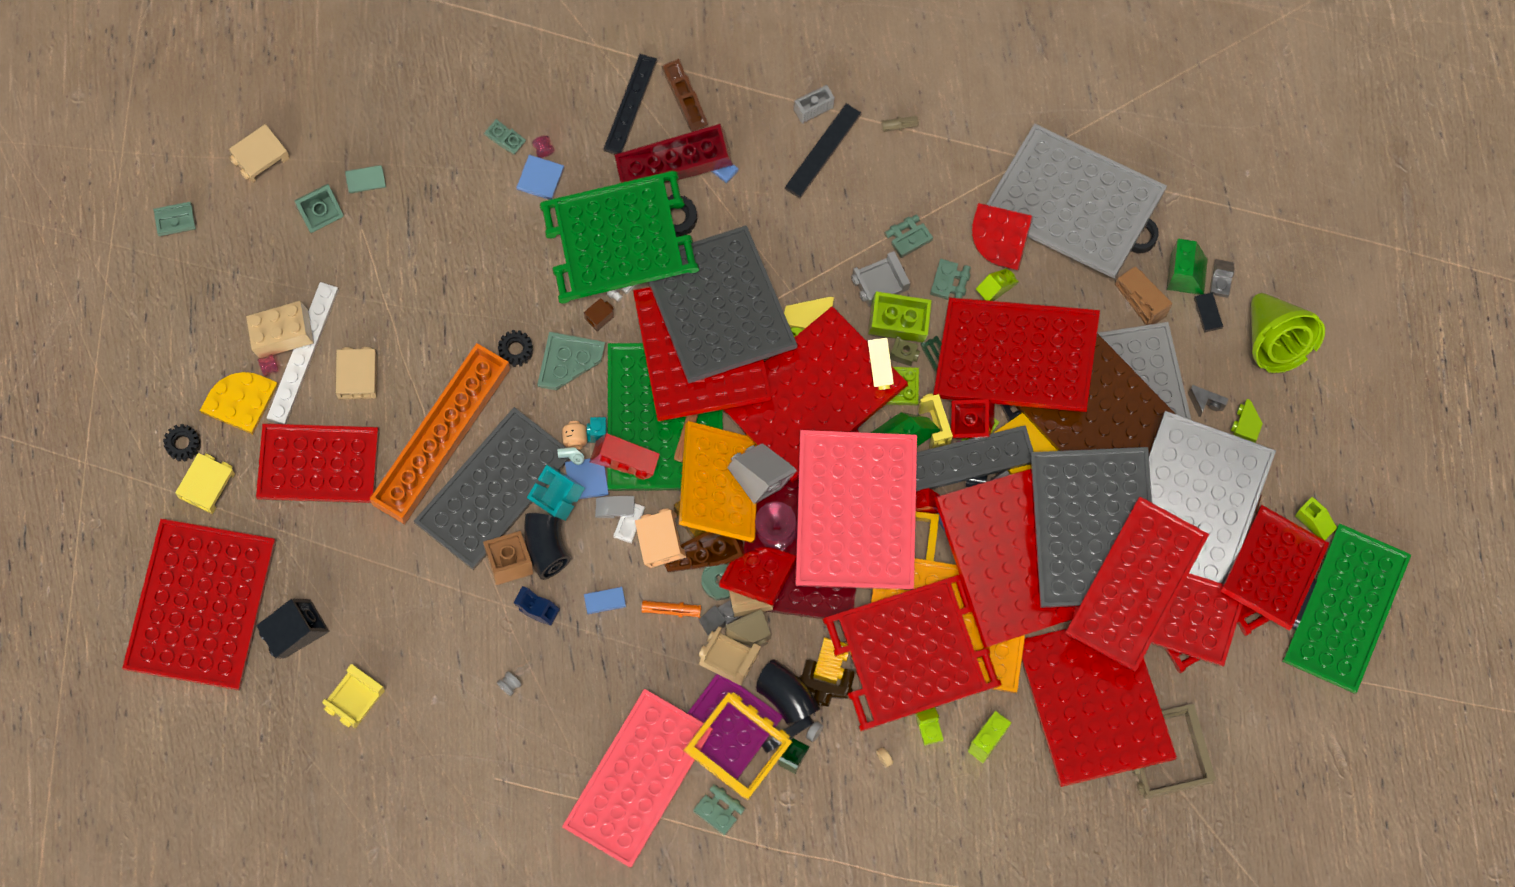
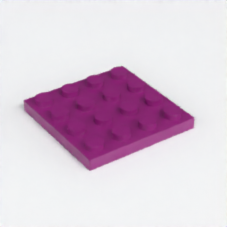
[687,674,783,780]

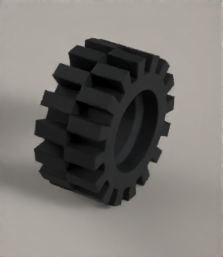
[498,330,533,367]
[163,424,201,462]

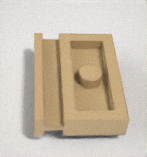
[729,591,773,617]

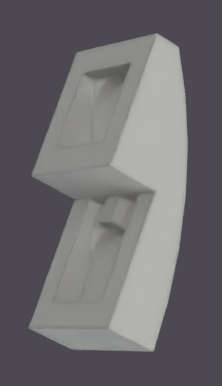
[595,496,635,518]

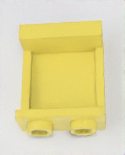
[918,394,953,449]
[175,453,235,515]
[322,664,385,729]

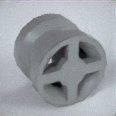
[497,671,522,696]

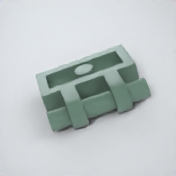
[884,214,933,258]
[930,259,971,300]
[693,784,745,836]

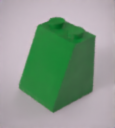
[1166,239,1208,295]

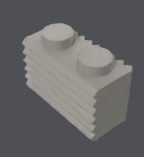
[794,85,834,123]

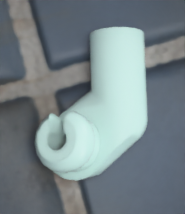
[557,447,584,465]

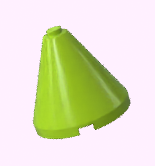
[1251,293,1325,373]

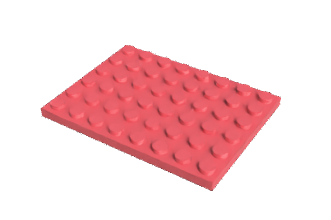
[796,430,917,590]

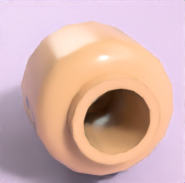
[562,421,587,450]

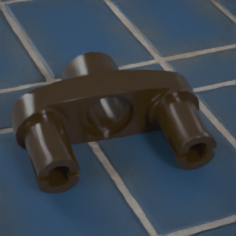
[799,659,855,707]

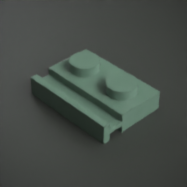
[153,202,196,236]

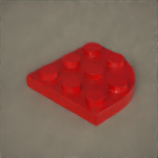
[972,203,1033,271]
[719,547,796,606]

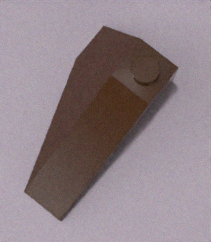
[665,532,744,573]

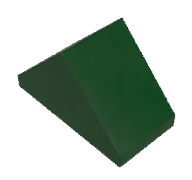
[778,738,810,774]

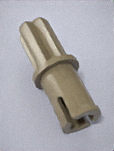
[881,116,919,132]

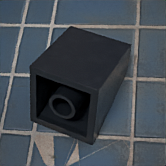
[256,599,330,658]

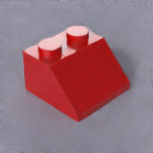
[951,399,995,439]

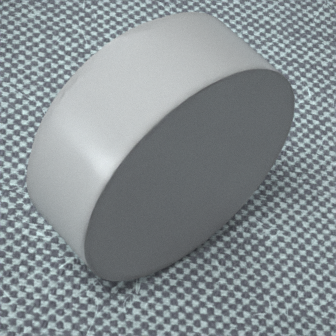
[806,722,823,742]

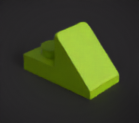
[915,708,944,746]

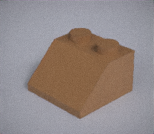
[483,531,533,585]

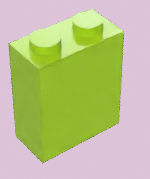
[968,711,1011,764]

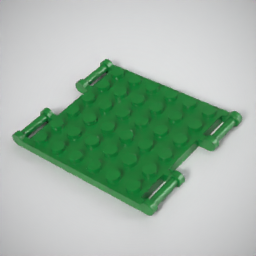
[540,171,699,304]

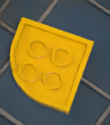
[200,372,278,435]

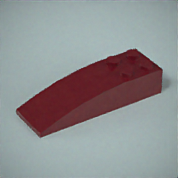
[614,124,733,183]

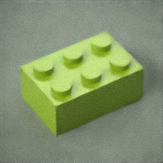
[868,291,932,343]

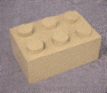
[246,301,313,359]

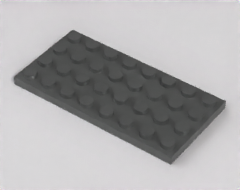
[414,407,569,570]

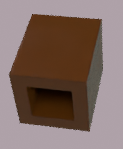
[584,298,614,332]

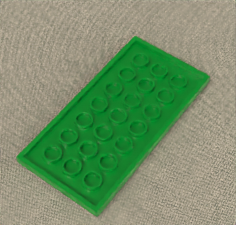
[1282,523,1411,694]

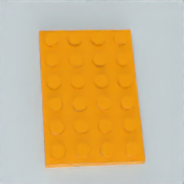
[679,421,756,542]

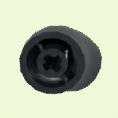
[524,513,571,580]
[756,659,820,724]

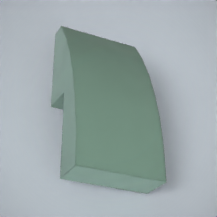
[484,119,526,154]

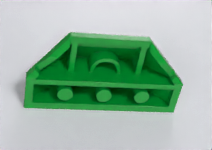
[871,412,940,447]

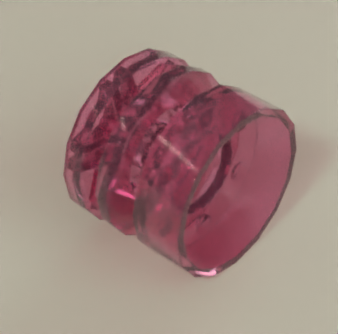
[755,502,797,550]

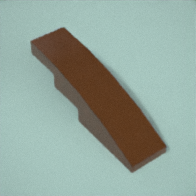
[661,59,708,132]

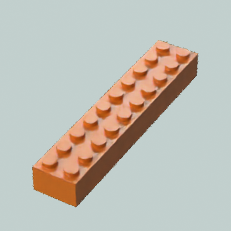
[370,343,510,525]

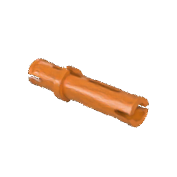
[642,600,701,618]

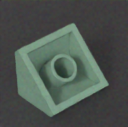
[294,184,344,233]

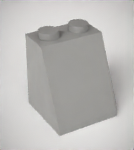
[727,443,797,504]

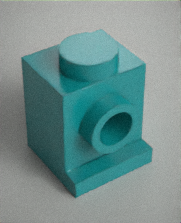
[587,417,607,443]

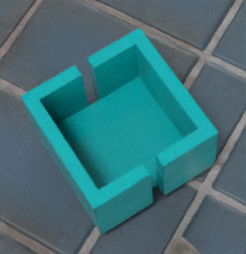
[527,465,585,521]

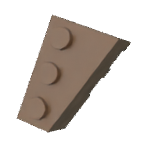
[1115,266,1173,325]

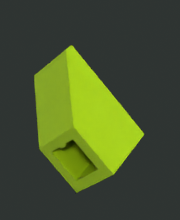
[976,268,1019,301]
[1230,399,1263,443]
[1295,497,1337,540]

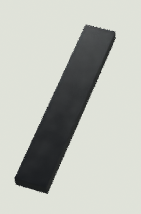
[603,53,657,155]
[785,103,861,199]

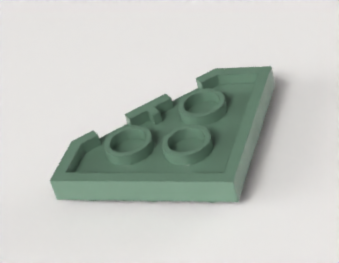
[537,332,605,390]

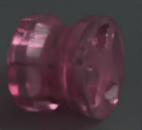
[532,135,554,158]
[258,354,279,377]

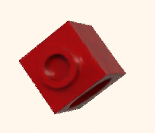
[916,488,940,514]

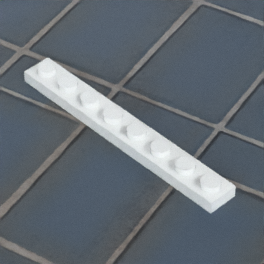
[267,282,339,424]

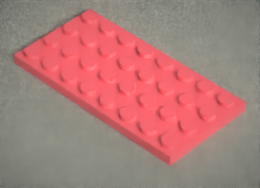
[562,689,713,868]

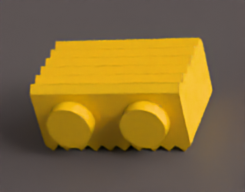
[813,637,849,684]

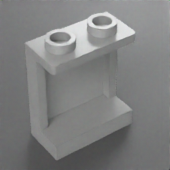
[851,251,910,307]

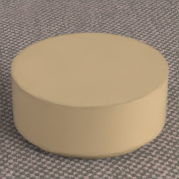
[876,747,893,768]

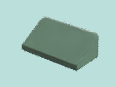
[345,165,386,194]

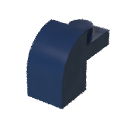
[513,586,560,626]

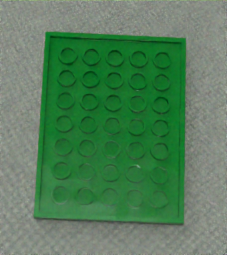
[608,343,723,491]

